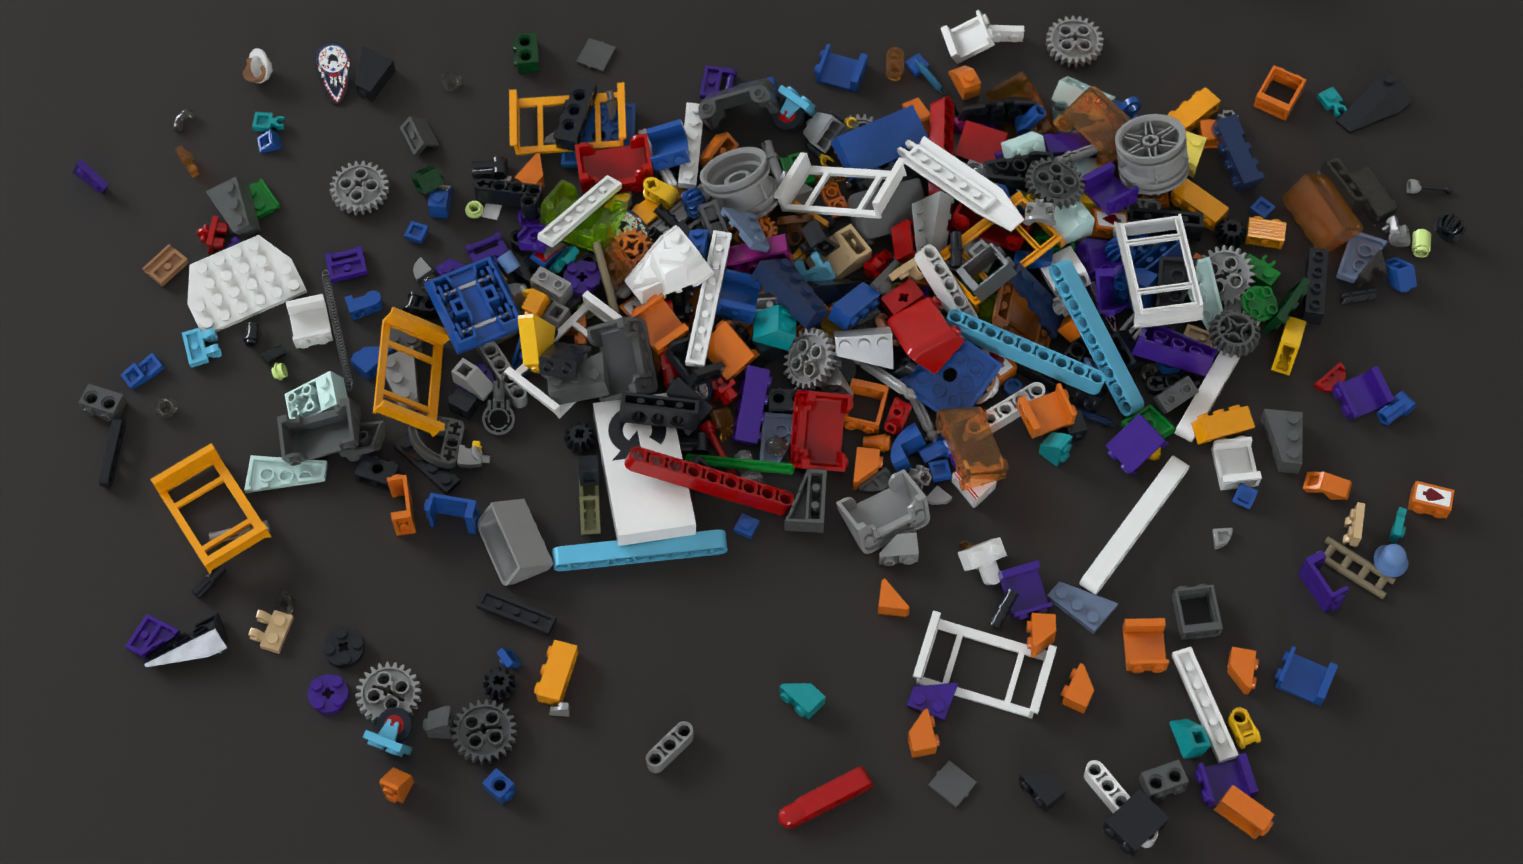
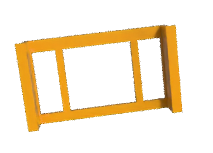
[509,82,627,155]
[939,191,1067,314]
[373,307,450,437]
[150,443,271,574]

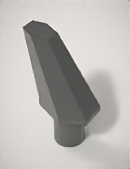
[606,90,617,120]

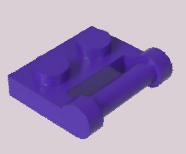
[700,65,737,99]
[465,231,509,267]
[325,245,368,283]

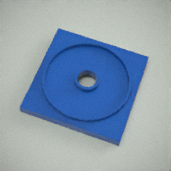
[561,104,636,168]
[899,337,1003,428]

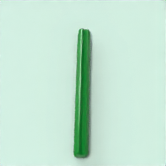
[685,453,795,475]

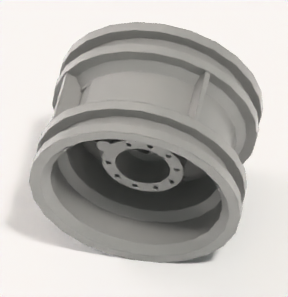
[1115,114,1190,195]
[700,147,779,225]

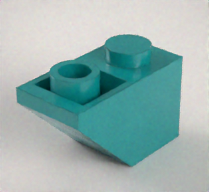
[1039,432,1072,467]
[780,683,826,720]
[1169,719,1211,759]

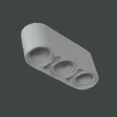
[646,721,694,773]

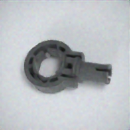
[482,381,515,436]

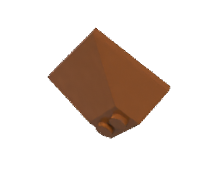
[992,280,1051,348]

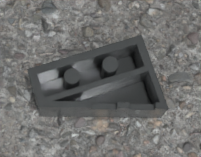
[205,177,261,238]
[547,351,610,405]
[1260,409,1303,474]
[784,469,827,533]

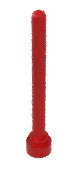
[699,420,738,476]

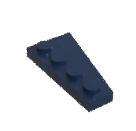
[1010,262,1064,340]

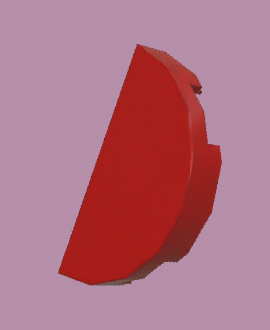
[1313,362,1346,392]

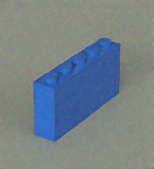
[831,105,930,181]

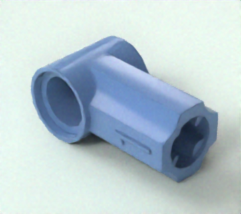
[497,250,521,275]

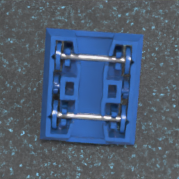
[424,256,522,355]

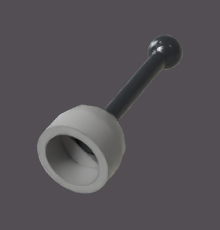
[1407,179,1452,194]

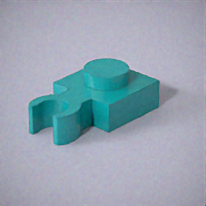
[1317,87,1347,118]
[252,112,286,132]
[549,246,580,274]
[1389,507,1407,543]

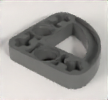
[408,412,464,469]

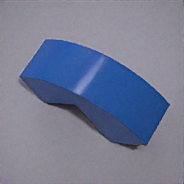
[891,423,927,472]

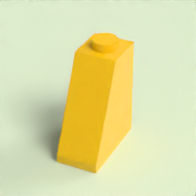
[518,314,556,373]
[1271,316,1307,376]

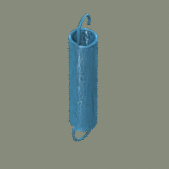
[915,59,945,94]

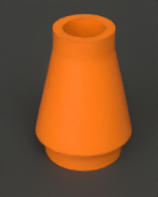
[863,434,892,452]

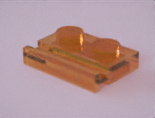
[595,241,636,287]

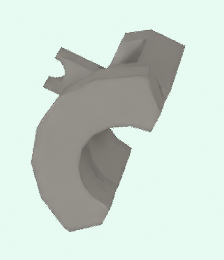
[1022,198,1056,226]
[1382,216,1411,247]

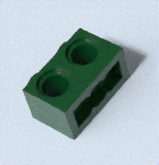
[512,32,540,74]
[409,165,444,194]

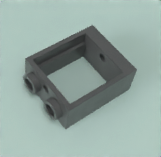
[956,242,1017,302]
[1171,583,1223,640]

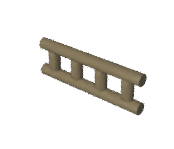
[593,241,620,314]
[1317,536,1397,600]

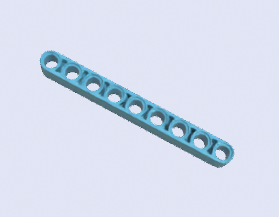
[1049,259,1144,416]
[946,309,1106,395]
[552,530,728,571]

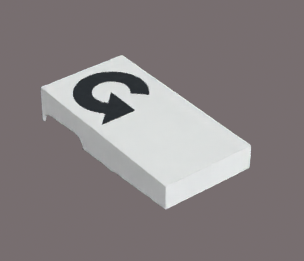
[593,393,696,546]

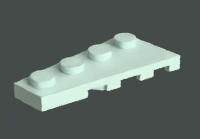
[1188,257,1225,332]
[244,455,328,493]

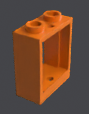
[1253,65,1306,121]
[843,378,889,434]
[1214,785,1275,839]

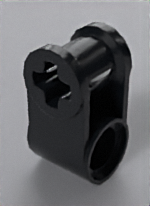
[403,292,439,320]

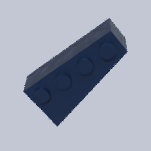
[1211,114,1265,192]
[750,258,829,329]

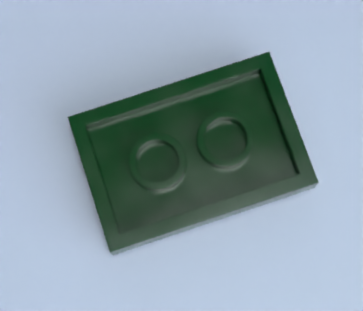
[1261,277,1311,334]

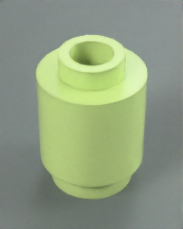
[1412,229,1431,257]

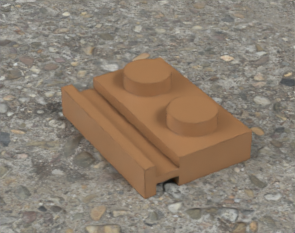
[142,244,189,287]

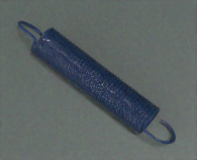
[1080,408,1118,427]

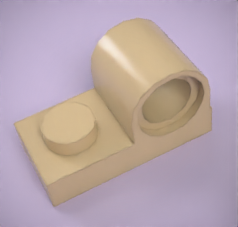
[889,257,925,282]

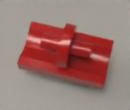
[196,216,229,254]
[863,249,893,279]
[711,375,738,407]
[883,397,913,435]

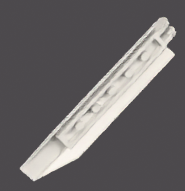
[897,136,1024,232]

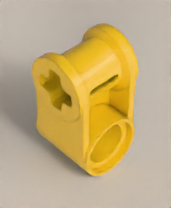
[643,177,679,209]
[1227,707,1261,749]

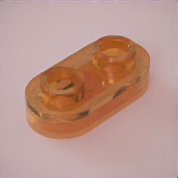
[886,47,904,81]

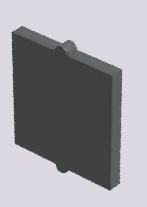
[576,38,616,73]
[928,760,977,808]

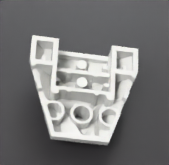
[624,225,714,306]

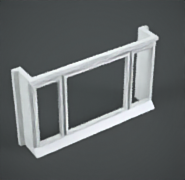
[774,153,907,219]
[1113,214,1203,329]
[504,291,622,419]
[913,610,1057,719]

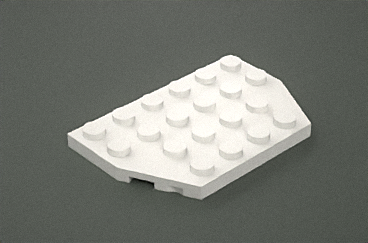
[187,235,307,333]

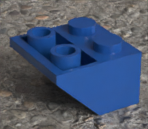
[1113,268,1158,311]

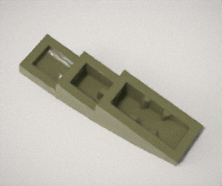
[578,463,601,536]

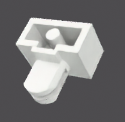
[958,537,1007,585]

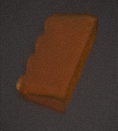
[1282,174,1363,253]

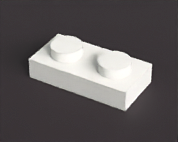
[988,25,1024,43]

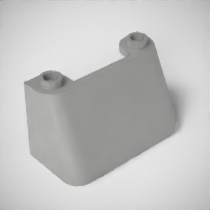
[836,469,930,554]

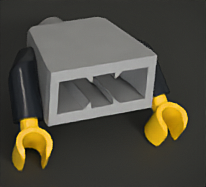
[803,109,859,167]

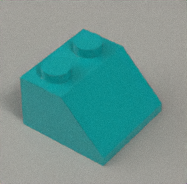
[752,304,796,351]

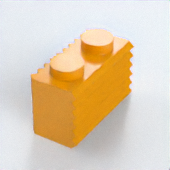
[1245,216,1287,250]
[522,288,551,318]

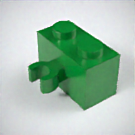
[1236,253,1281,290]

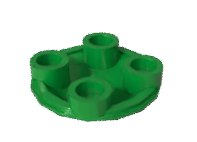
[1241,286,1278,321]

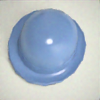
[1374,544,1409,577]

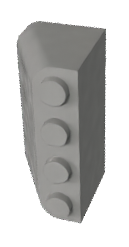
[478,499,553,586]

